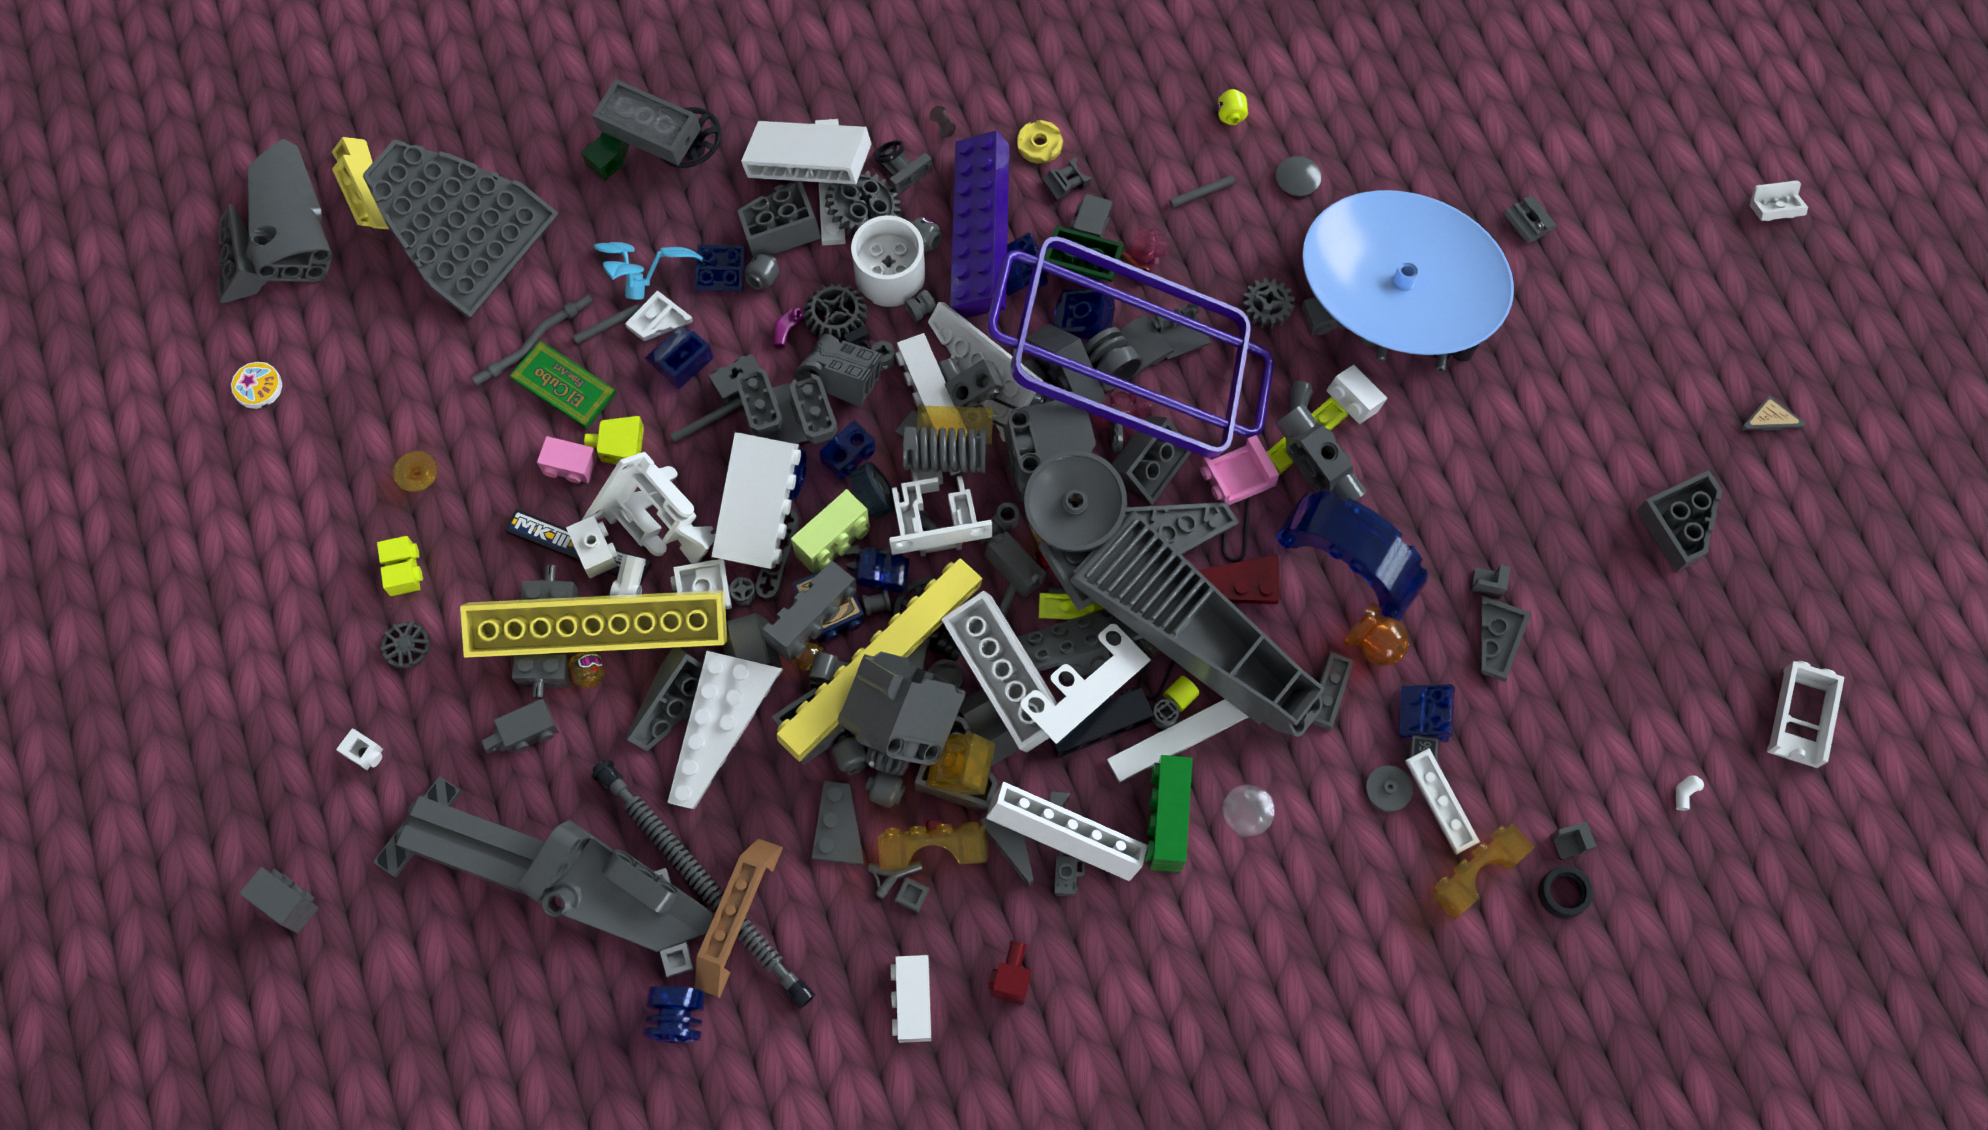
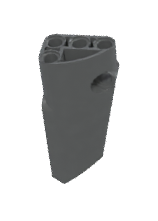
[246,139,332,282]
[518,820,714,952]

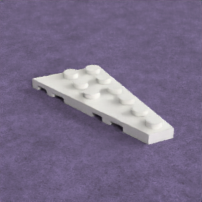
[928,302,1043,442]

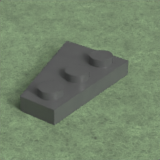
[812,781,865,866]

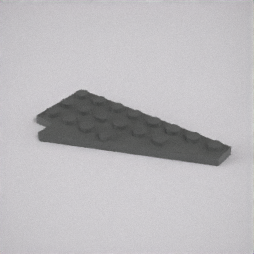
[1038,502,1239,611]

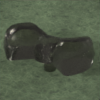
[929,106,956,138]

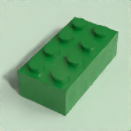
[1145,755,1193,873]

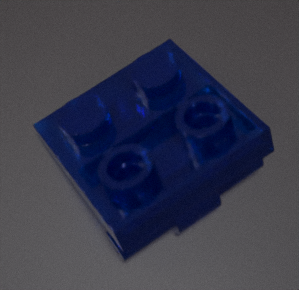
[1006,232,1049,296]
[1399,684,1455,742]

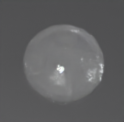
[1223,785,1275,837]

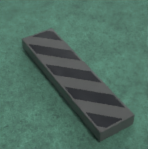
[373,776,462,878]

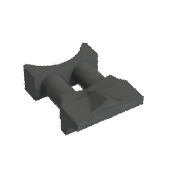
[1042,157,1092,201]

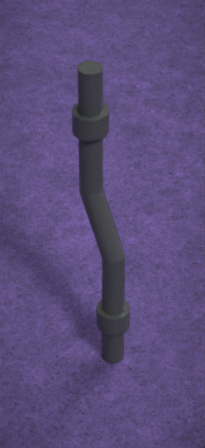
[471,295,593,386]

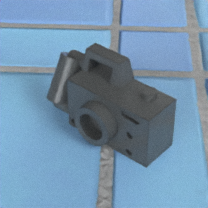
[1054,851,1085,897]

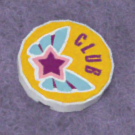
[231,362,282,409]

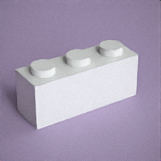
[891,955,931,1043]

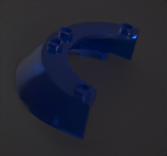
[1275,490,1428,623]

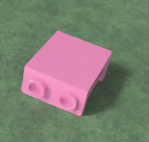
[1200,435,1279,506]

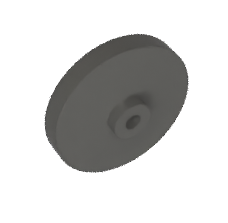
[1365,765,1413,812]

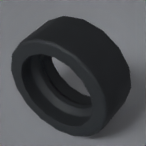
[1538,866,1593,919]

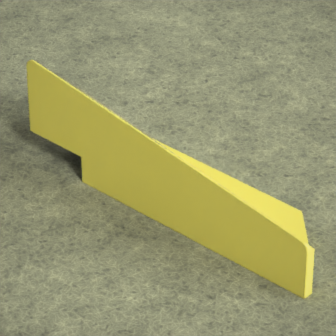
[332,137,389,229]

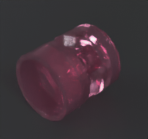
[1110,386,1151,419]

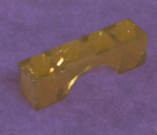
[877,822,989,870]
[1432,823,1535,920]

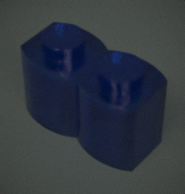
[854,547,910,592]

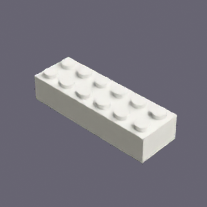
[941,591,1058,752]

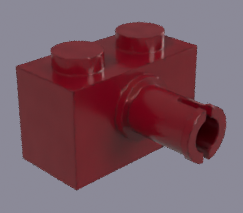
[989,941,1031,1004]

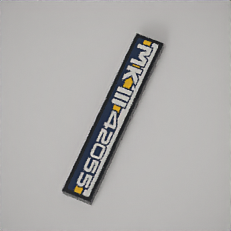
[505,509,652,585]

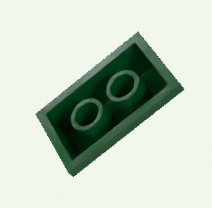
[1044,225,1124,282]

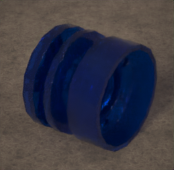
[643,986,706,1044]

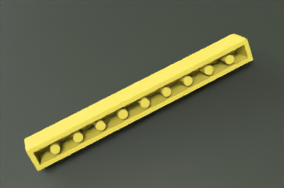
[777,558,982,762]

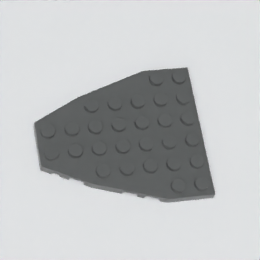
[363,139,559,319]

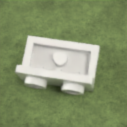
[1750,181,1808,221]

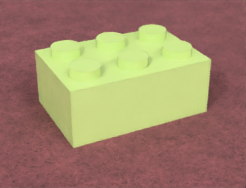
[791,489,870,574]

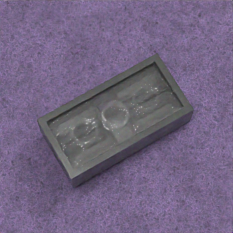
[592,79,701,166]

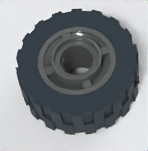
[849,462,895,519]

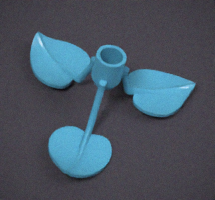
[594,242,703,299]

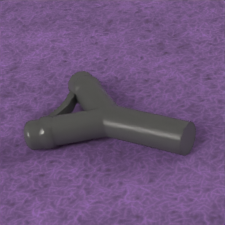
[867,860,923,899]

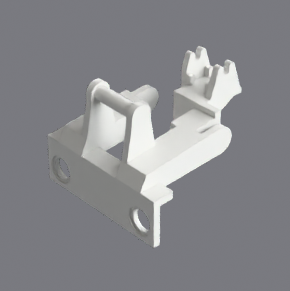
[581,452,716,564]
[889,466,992,557]

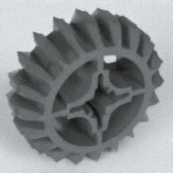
[803,281,868,343]

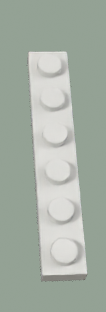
[815,119,846,246]

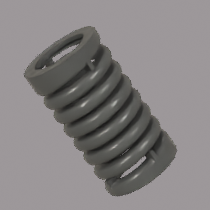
[903,426,987,473]

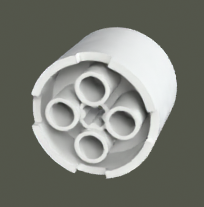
[851,216,925,307]

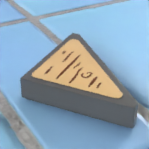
[1741,396,1806,431]

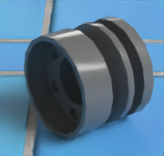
[1084,327,1143,392]

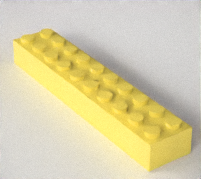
[460,590,727,658]

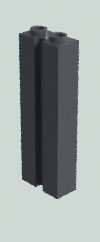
[396,796,545,896]

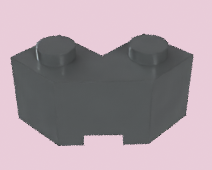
[958,690,1018,765]

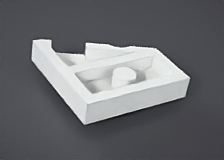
[625,290,693,342]

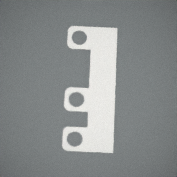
[1020,624,1151,744]

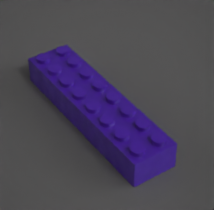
[950,130,1009,318]

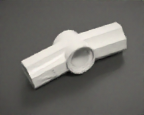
[610,554,646,596]

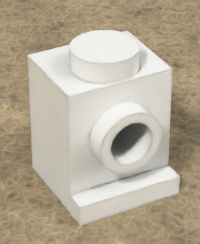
[336,728,383,770]

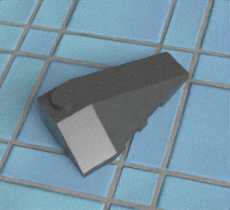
[217,204,267,303]
[626,647,704,751]

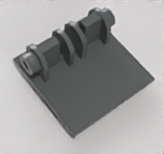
[1149,303,1211,360]

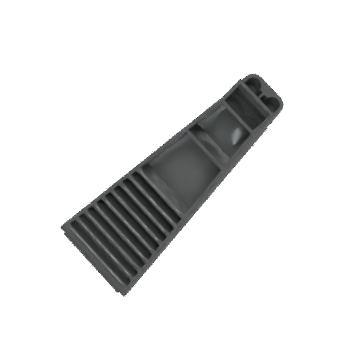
[1070,511,1325,737]

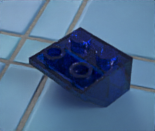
[645,327,713,389]

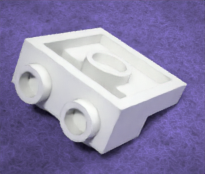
[670,559,732,609]

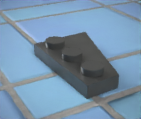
[1481,596,1531,682]

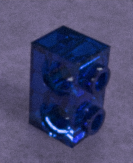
[819,420,876,480]

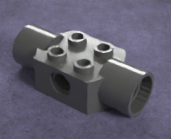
[1275,403,1367,511]

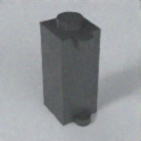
[984,531,1047,598]

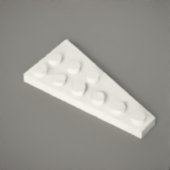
[668,651,783,809]

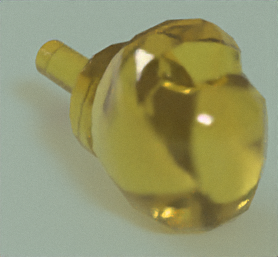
[793,642,838,671]

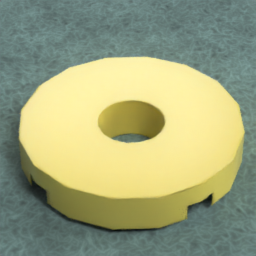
[1017,120,1063,164]

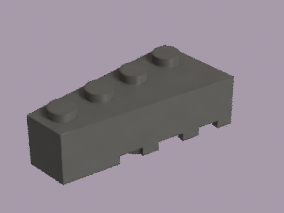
[762,561,856,662]

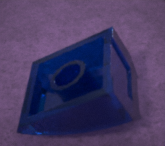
[1053,289,1116,339]

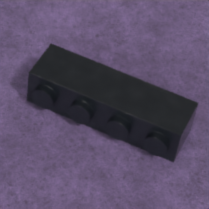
[1049,688,1154,759]

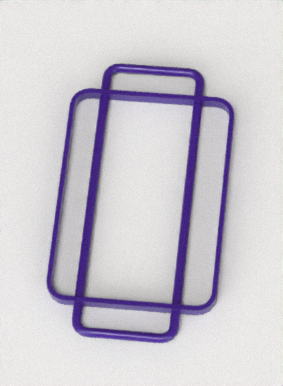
[987,236,1274,458]

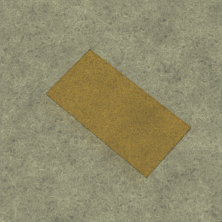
[917,406,993,444]

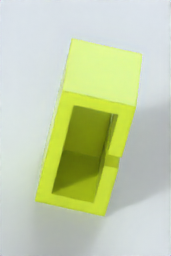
[377,536,423,597]

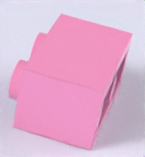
[537,436,598,484]

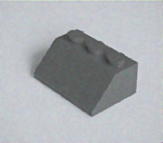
[1111,415,1192,505]

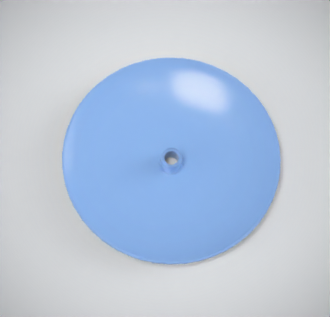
[1302,190,1514,355]

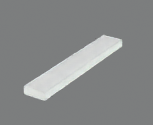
[1107,699,1248,784]

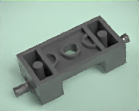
[512,565,579,699]

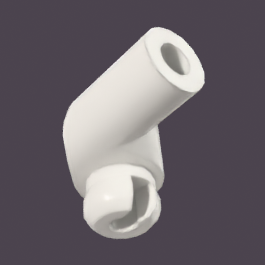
[1676,776,1704,811]

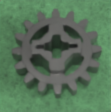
[1242,278,1295,329]

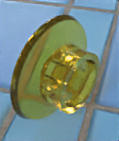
[393,451,438,492]

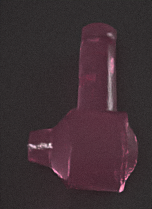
[709,547,754,581]

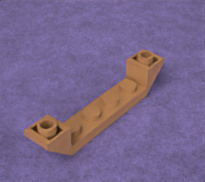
[695,839,783,998]

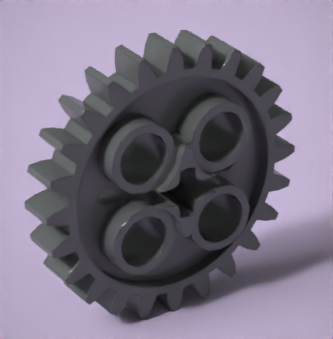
[825,170,901,235]

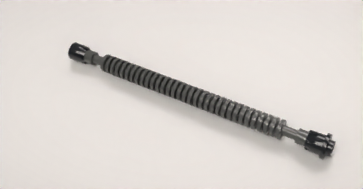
[592,760,816,1009]

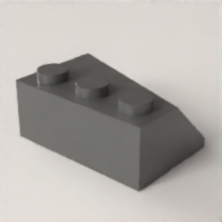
[737,181,821,257]

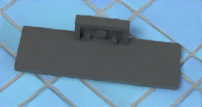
[1017,609,1143,682]

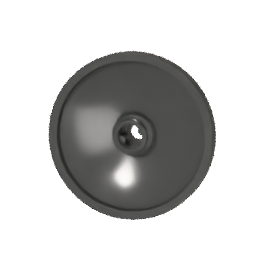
[1024,450,1127,552]

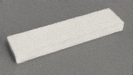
[1405,748,1480,854]

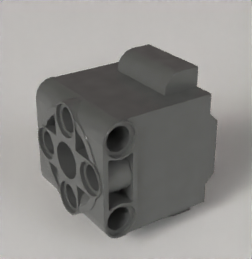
[1003,391,1096,502]
[838,651,966,765]

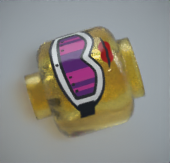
[568,651,605,688]

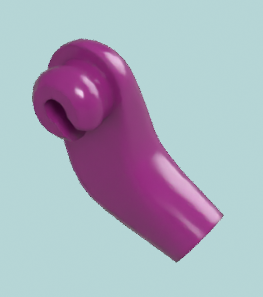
[773,307,804,348]

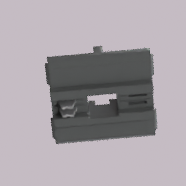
[1503,195,1557,243]

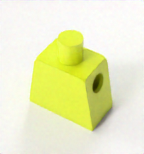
[584,416,644,467]

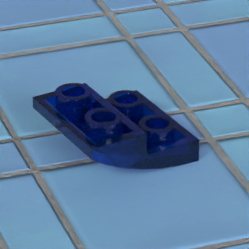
[695,245,746,291]

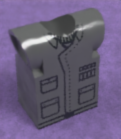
[795,334,883,407]

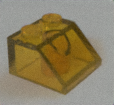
[926,733,996,795]

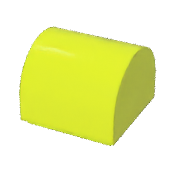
[1163,676,1199,713]

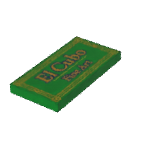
[510,341,617,429]

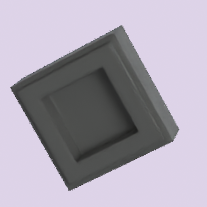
[894,877,930,913]

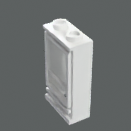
[1767,661,1844,768]

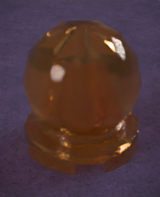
[1343,603,1410,667]

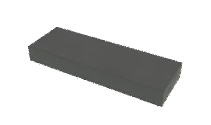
[1311,652,1355,731]

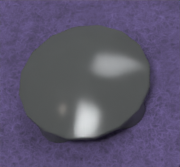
[1275,156,1321,200]

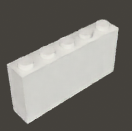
[741,121,871,185]
[712,432,801,569]

